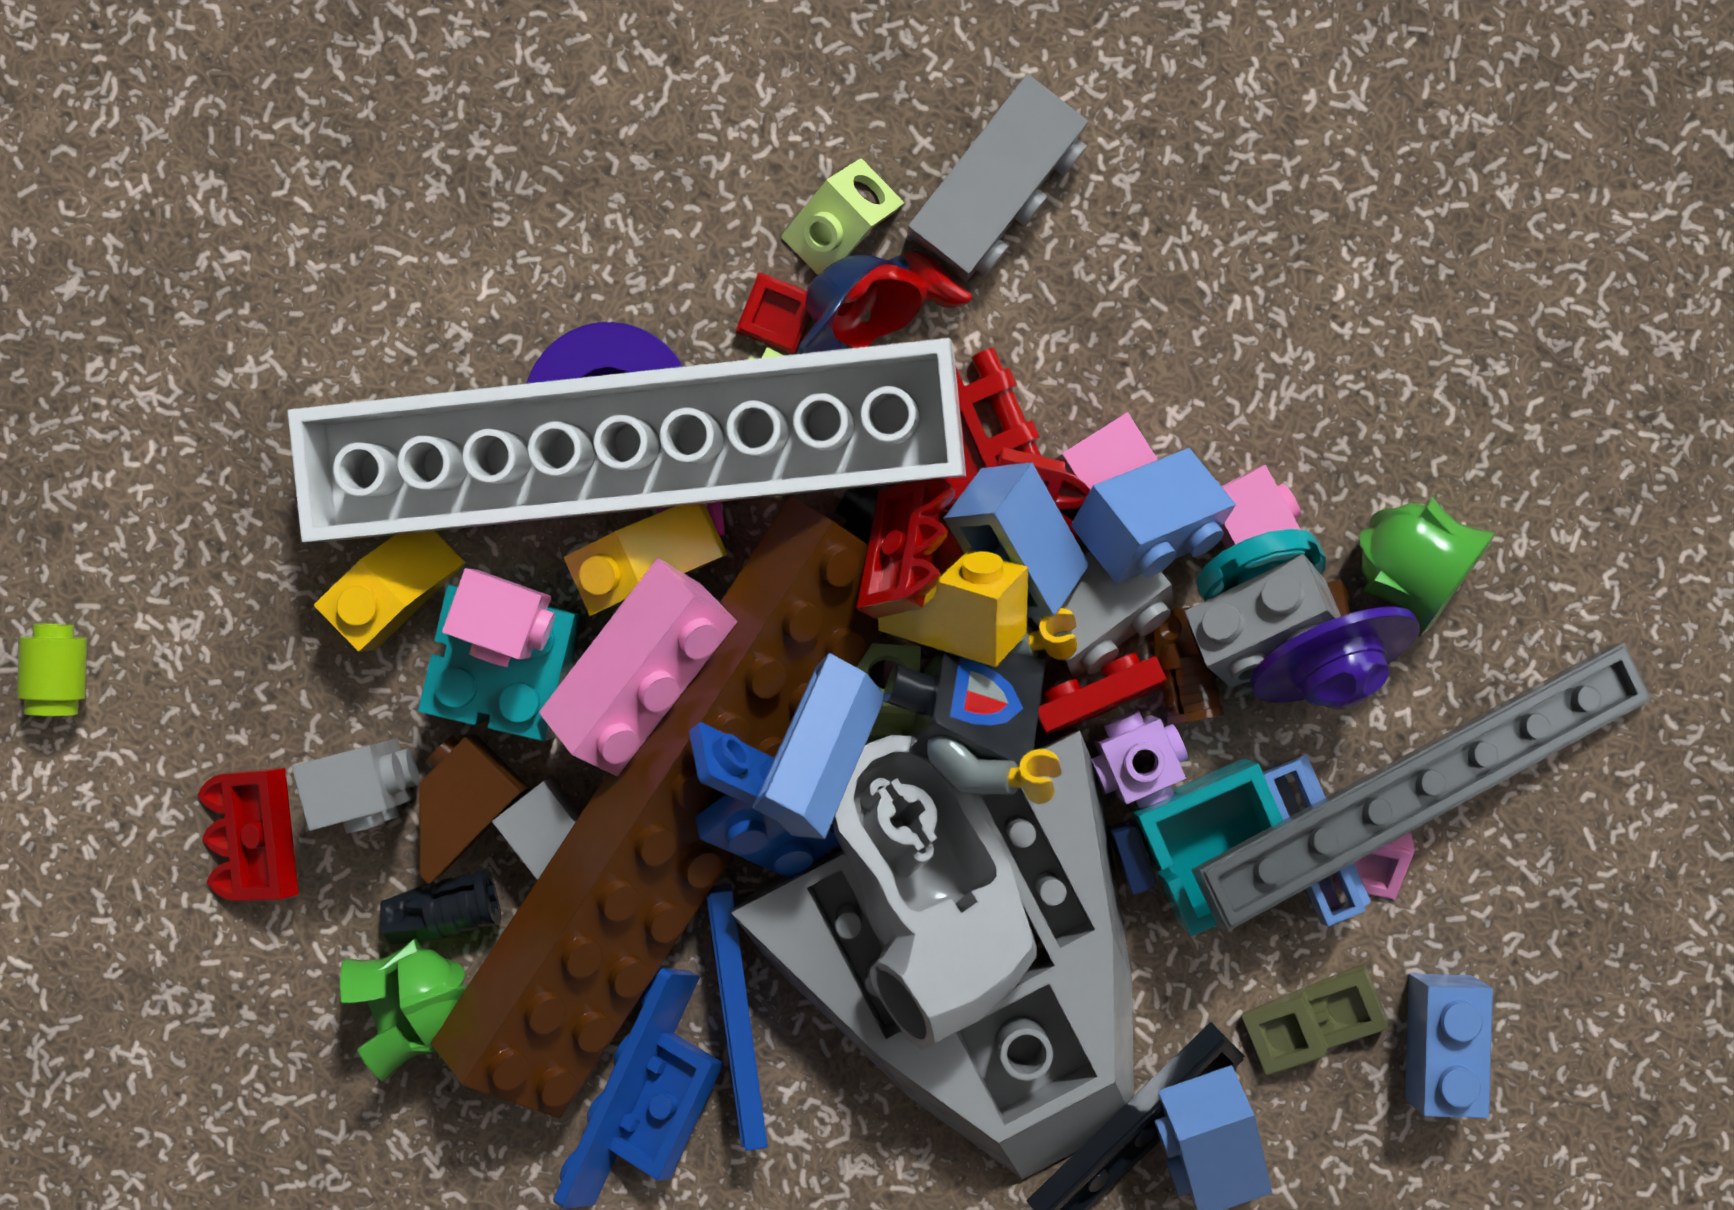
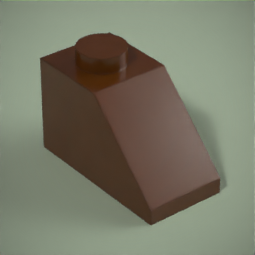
[419,734,529,884]

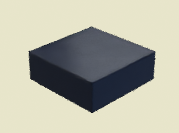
[1108,821,1156,895]

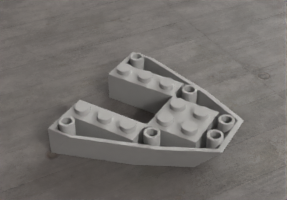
[731,727,1134,1179]

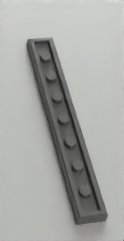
[1191,643,1651,931]

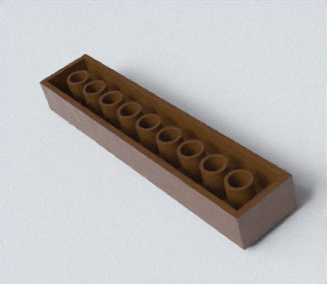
[431,495,880,1119]

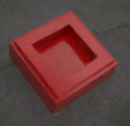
[735,272,810,355]

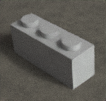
[907,73,1088,283]

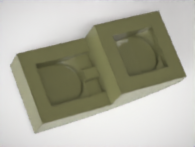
[1242,963,1389,1075]

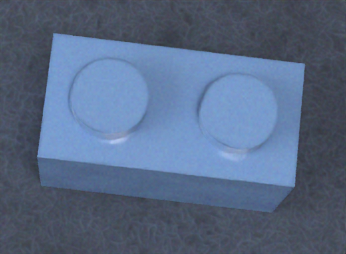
[1070,448,1236,584]
[943,462,1090,618]
[1405,973,1493,1118]
[1154,1065,1272,1210]

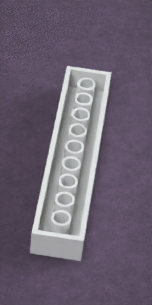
[288,338,966,542]

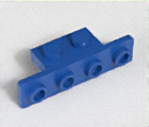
[689,722,841,878]
[553,968,724,1209]

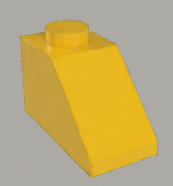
[563,503,728,616]
[314,531,466,652]

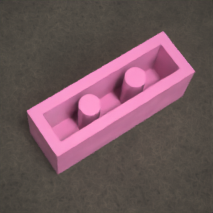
[539,558,738,777]

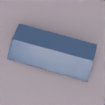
[752,653,884,839]
[1263,754,1371,927]

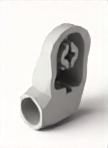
[832,735,1037,1050]

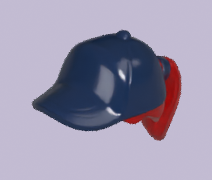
[798,251,973,354]

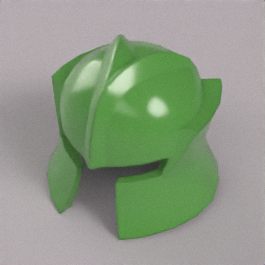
[1359,495,1496,637]
[340,938,467,1081]

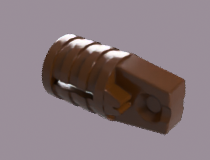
[1153,607,1224,725]

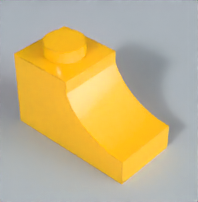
[878,550,1028,667]

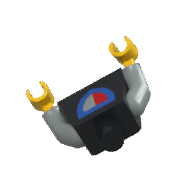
[883,608,1078,804]

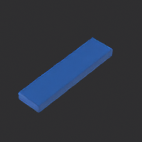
[707,883,768,1151]

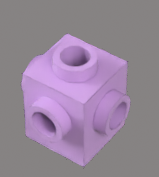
[1091,710,1188,808]

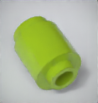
[17,623,87,716]

